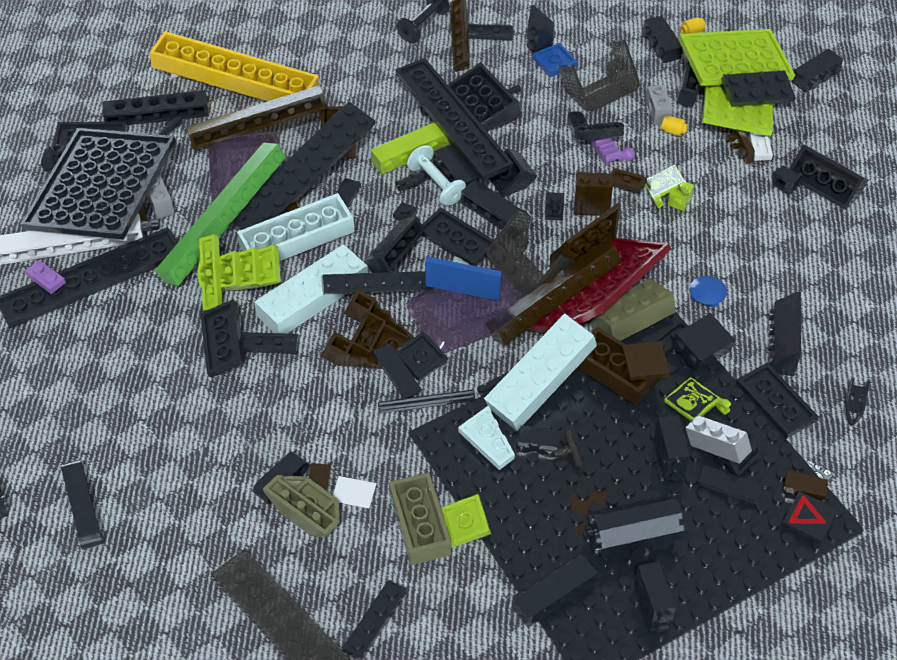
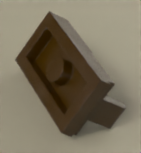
[726,129,755,164]

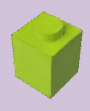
[668,182,694,211]

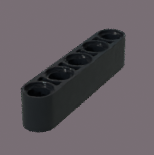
[60,459,103,550]

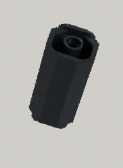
[585,495,684,561]

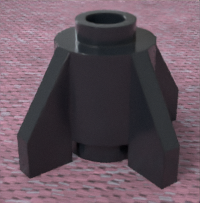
[41,145,67,174]

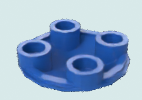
[690,276,727,308]

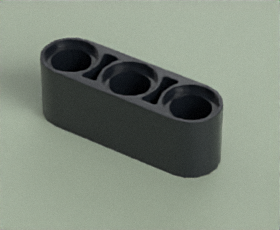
[252,452,309,505]

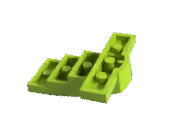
[198,234,281,311]

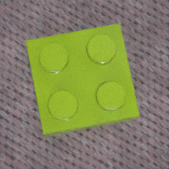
[441,494,491,548]

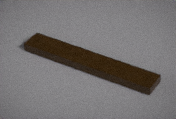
[450,0,470,72]

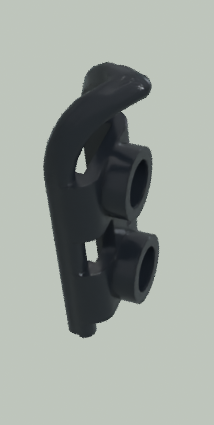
[845,378,870,426]

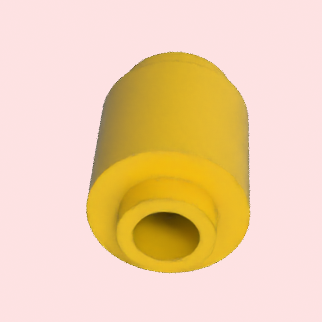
[680,17,706,34]
[661,116,688,137]

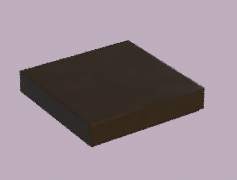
[622,341,670,381]

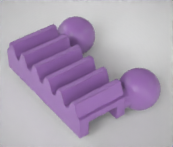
[588,137,635,166]

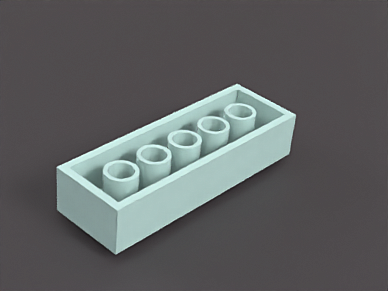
[237,193,355,261]
[254,244,368,333]
[484,313,597,431]

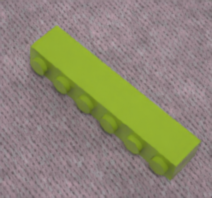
[371,122,452,175]

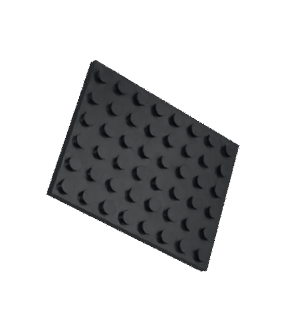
[20,128,176,240]

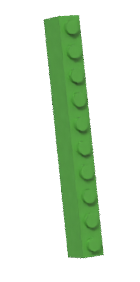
[155,143,286,286]

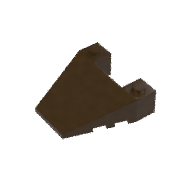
[320,289,414,369]

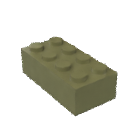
[590,278,676,341]
[389,473,452,565]

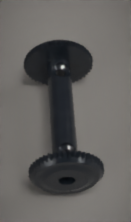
[396,0,450,43]

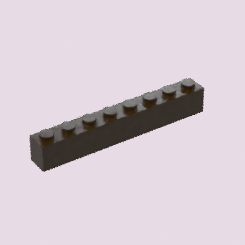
[187,85,327,150]
[486,242,622,345]

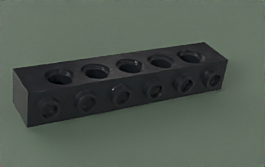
[102,90,209,125]

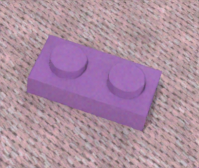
[25,260,66,294]

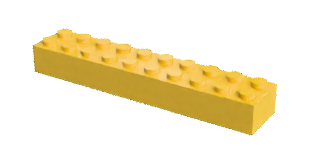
[150,31,319,101]

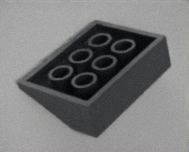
[448,62,522,130]

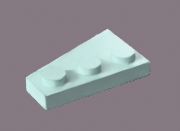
[458,405,515,470]

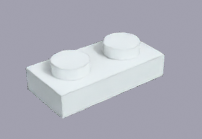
[748,132,773,161]

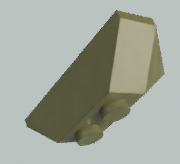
[263,475,340,537]

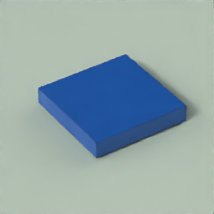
[532,43,578,78]

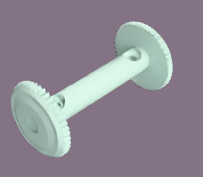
[407,145,466,206]

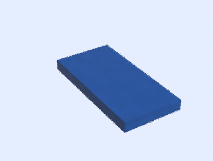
[425,257,502,301]

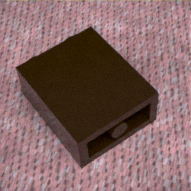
[573,172,613,216]

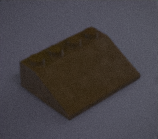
[549,203,621,273]

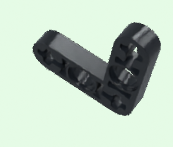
[568,111,624,140]

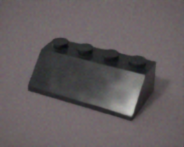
[789,144,869,210]
[768,292,801,376]

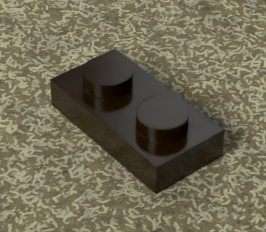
[610,168,647,194]

